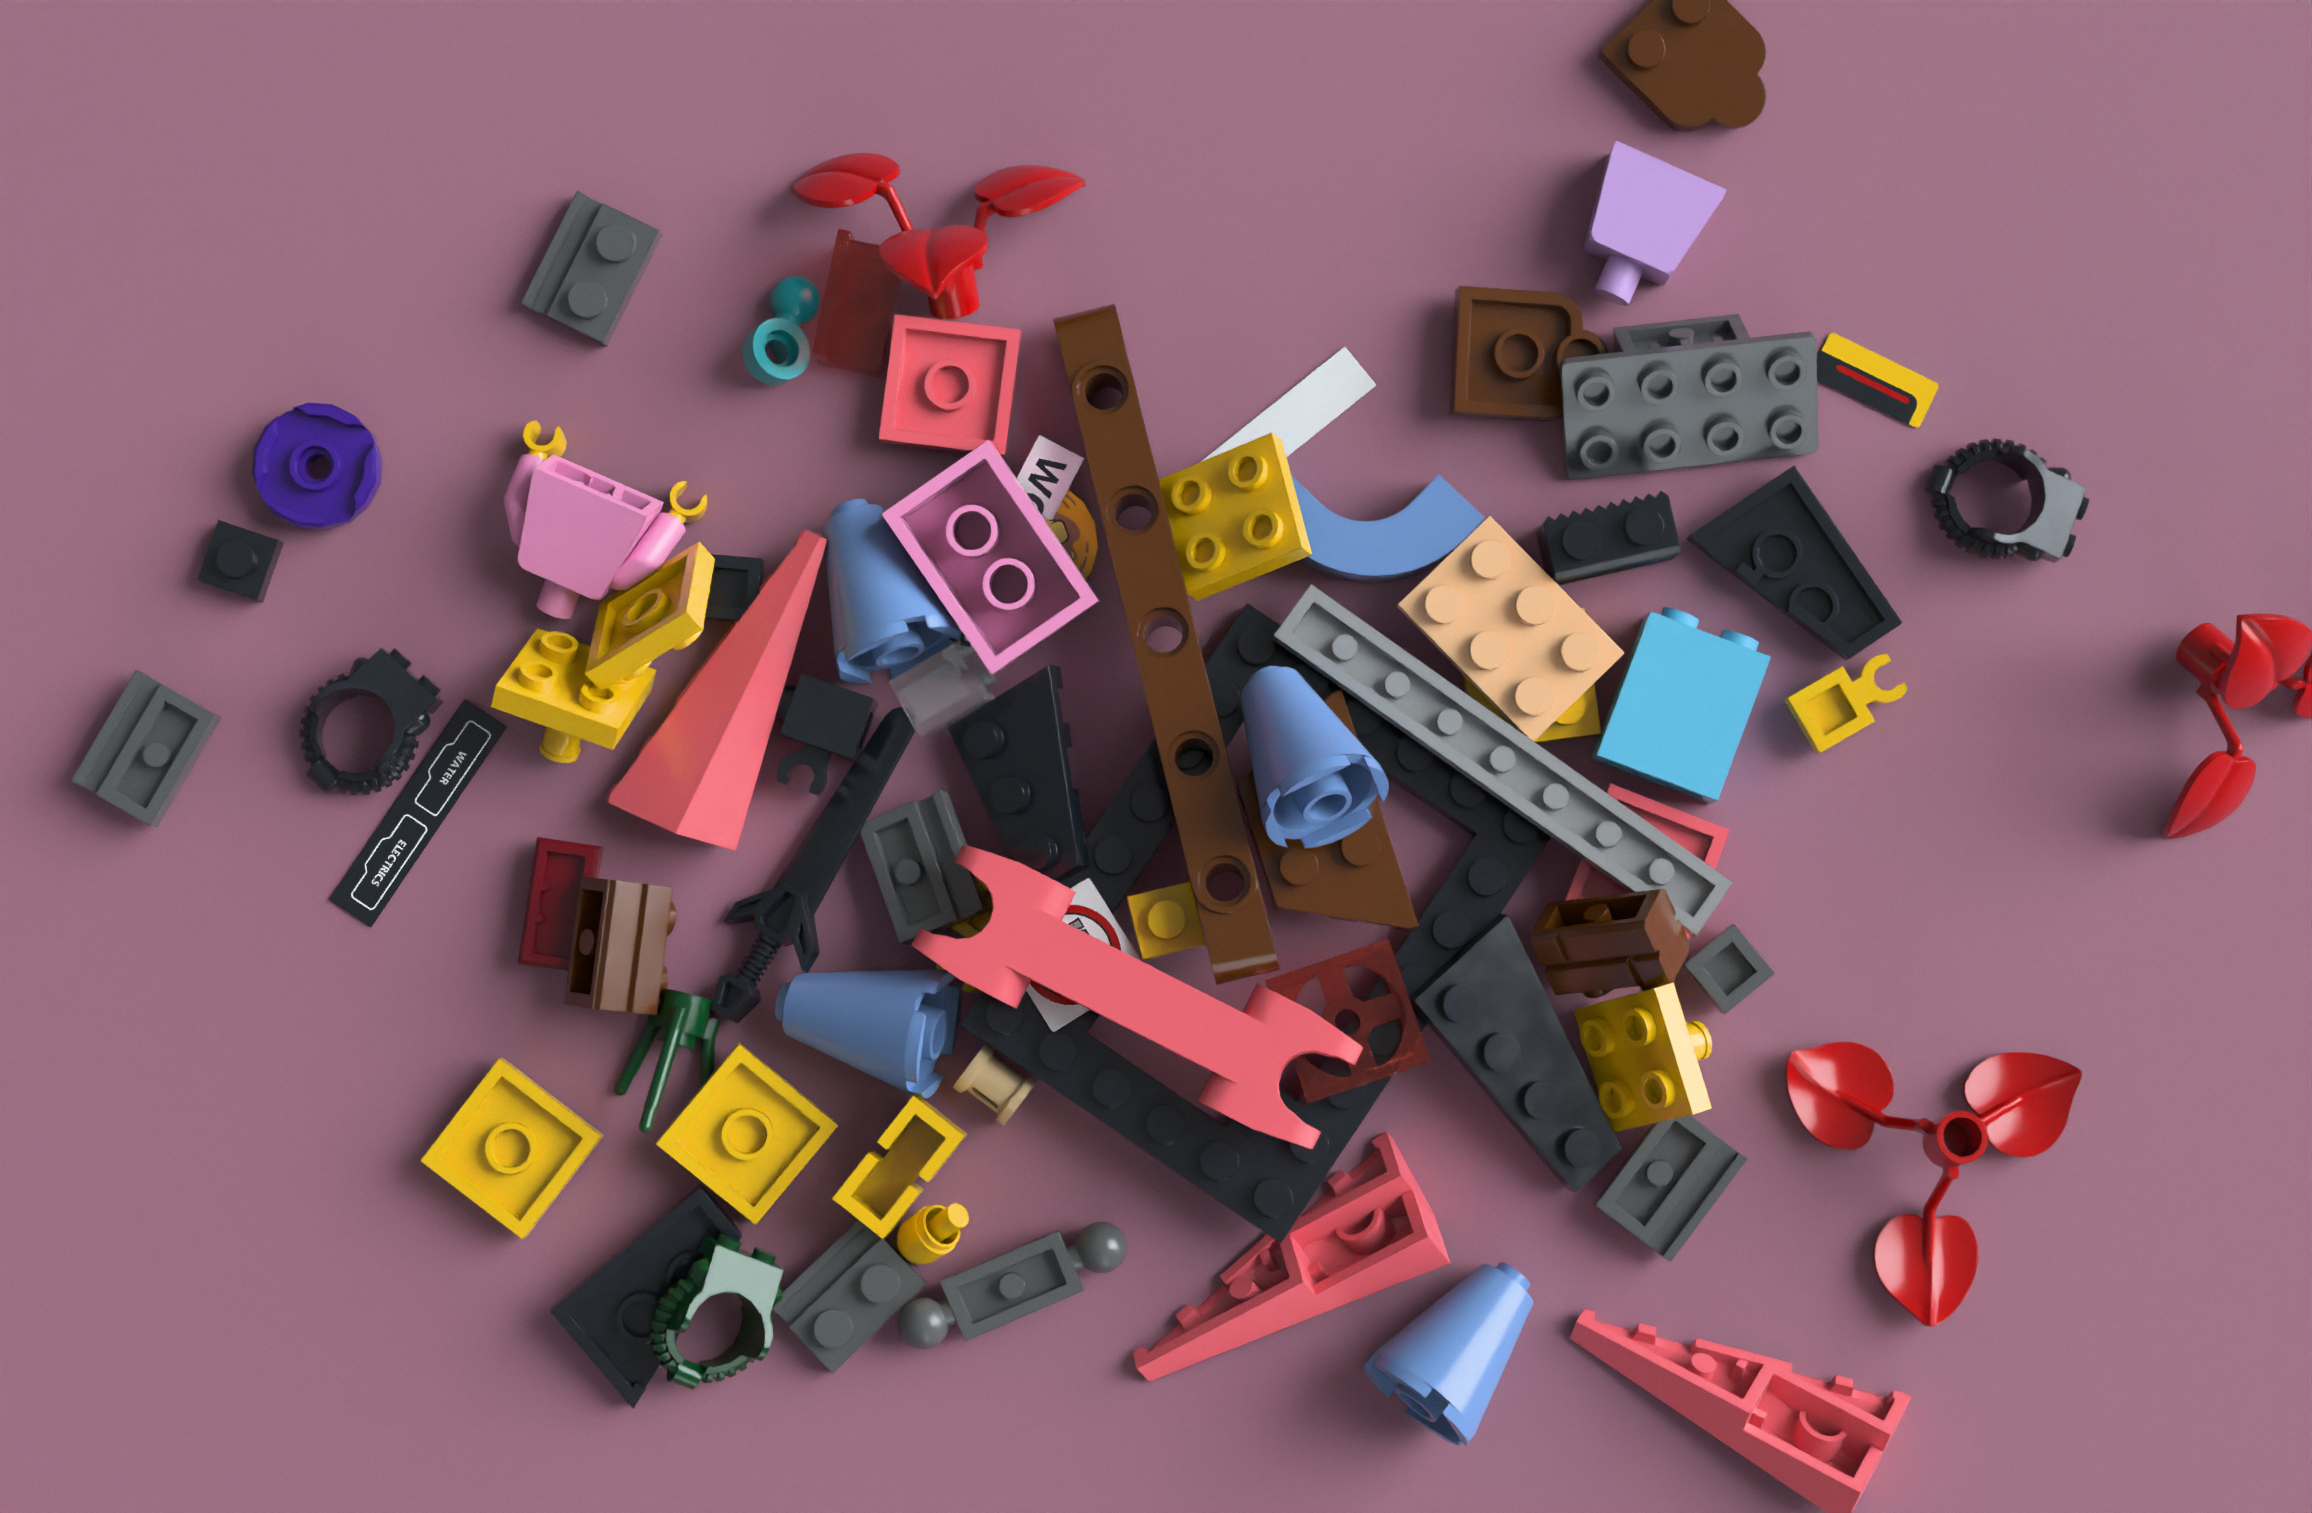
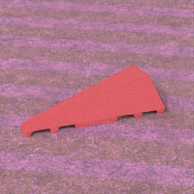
[606,529,828,851]
[1133,1131,1450,1382]
[1570,1309,1911,1513]

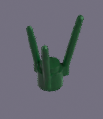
[615,988,721,1133]

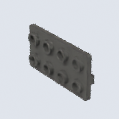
[1560,314,1818,480]

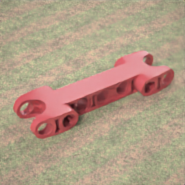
[911,845,1363,1150]

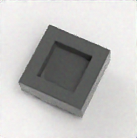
[1682,924,1775,1014]

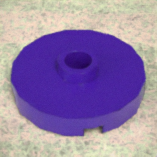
[252,403,382,530]

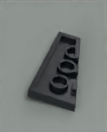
[1407,914,1622,1193]

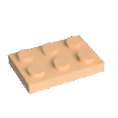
[1397,516,1625,741]

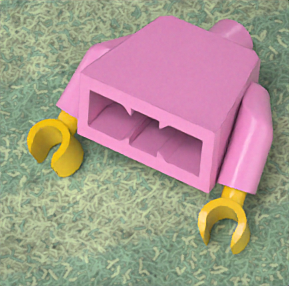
[503,420,707,619]

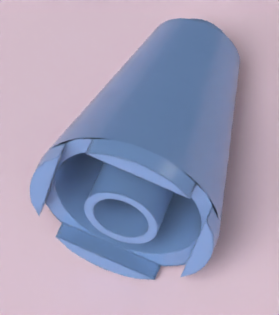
[823,499,961,684]
[1240,666,1389,848]
[775,969,961,1099]
[1363,1262,1534,1446]

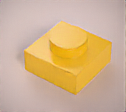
[1126,882,1205,962]

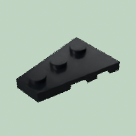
[1686,465,1902,661]
[948,665,1090,882]
[550,1183,742,1409]

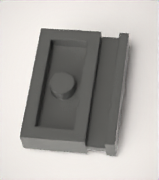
[521,191,662,347]
[71,670,221,827]
[860,790,991,945]
[1593,1115,1747,1262]
[772,1220,928,1374]

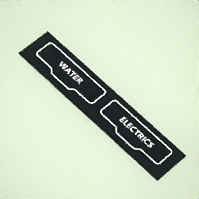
[329,699,507,927]

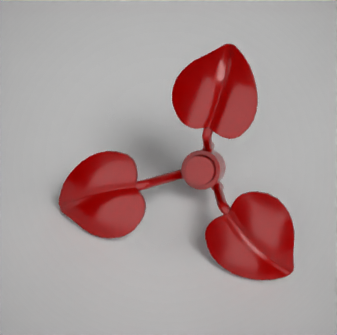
[790,153,1086,319]
[2161,614,2312,839]
[1785,1042,2082,1327]

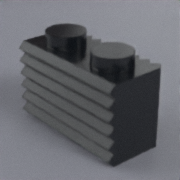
[1536,491,1681,585]

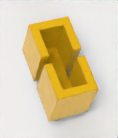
[832,1096,968,1239]

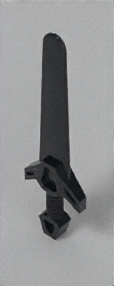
[711,707,917,1023]

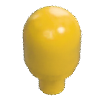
[897,1203,969,1265]

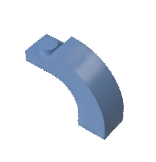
[1291,474,1485,583]

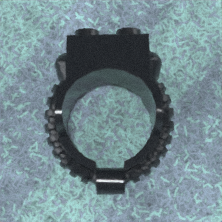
[1925,438,2089,563]
[299,648,443,795]

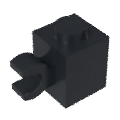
[775,673,878,796]

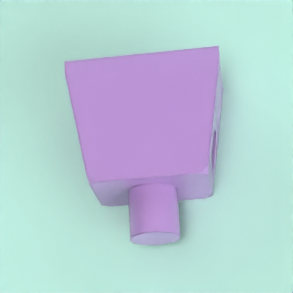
[1583,141,1727,306]

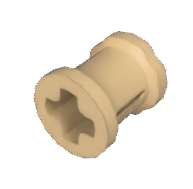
[953,1044,1038,1126]

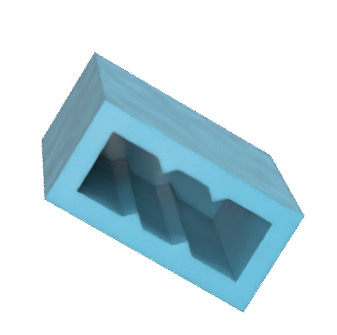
[1590,607,1771,804]

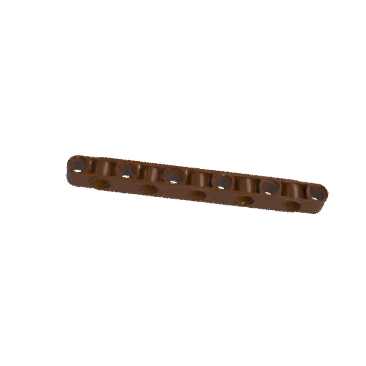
[1053,304,1280,985]

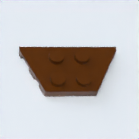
[1236,690,1419,931]

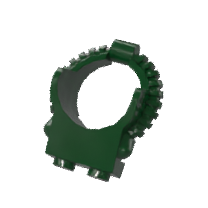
[649,1234,784,1389]

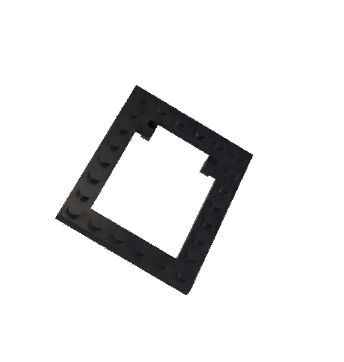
[960,603,1551,1243]

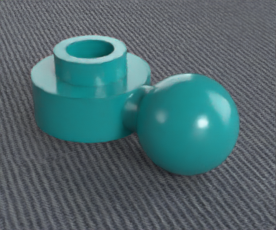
[742,275,820,386]

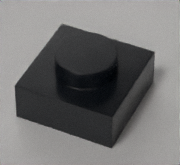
[197,520,284,603]
[705,554,764,622]

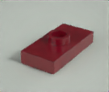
[517,837,603,971]

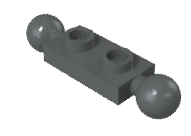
[898,1222,1127,1349]

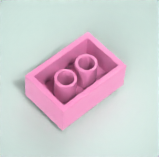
[882,440,1101,674]

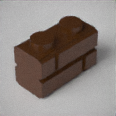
[564,876,676,1015]
[1530,889,1690,998]

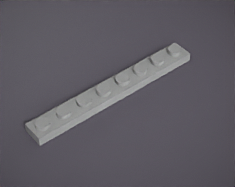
[1273,584,1733,937]

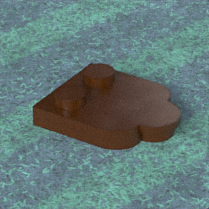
[1598,0,1766,132]
[1449,286,1608,422]

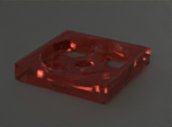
[1265,939,1431,1105]

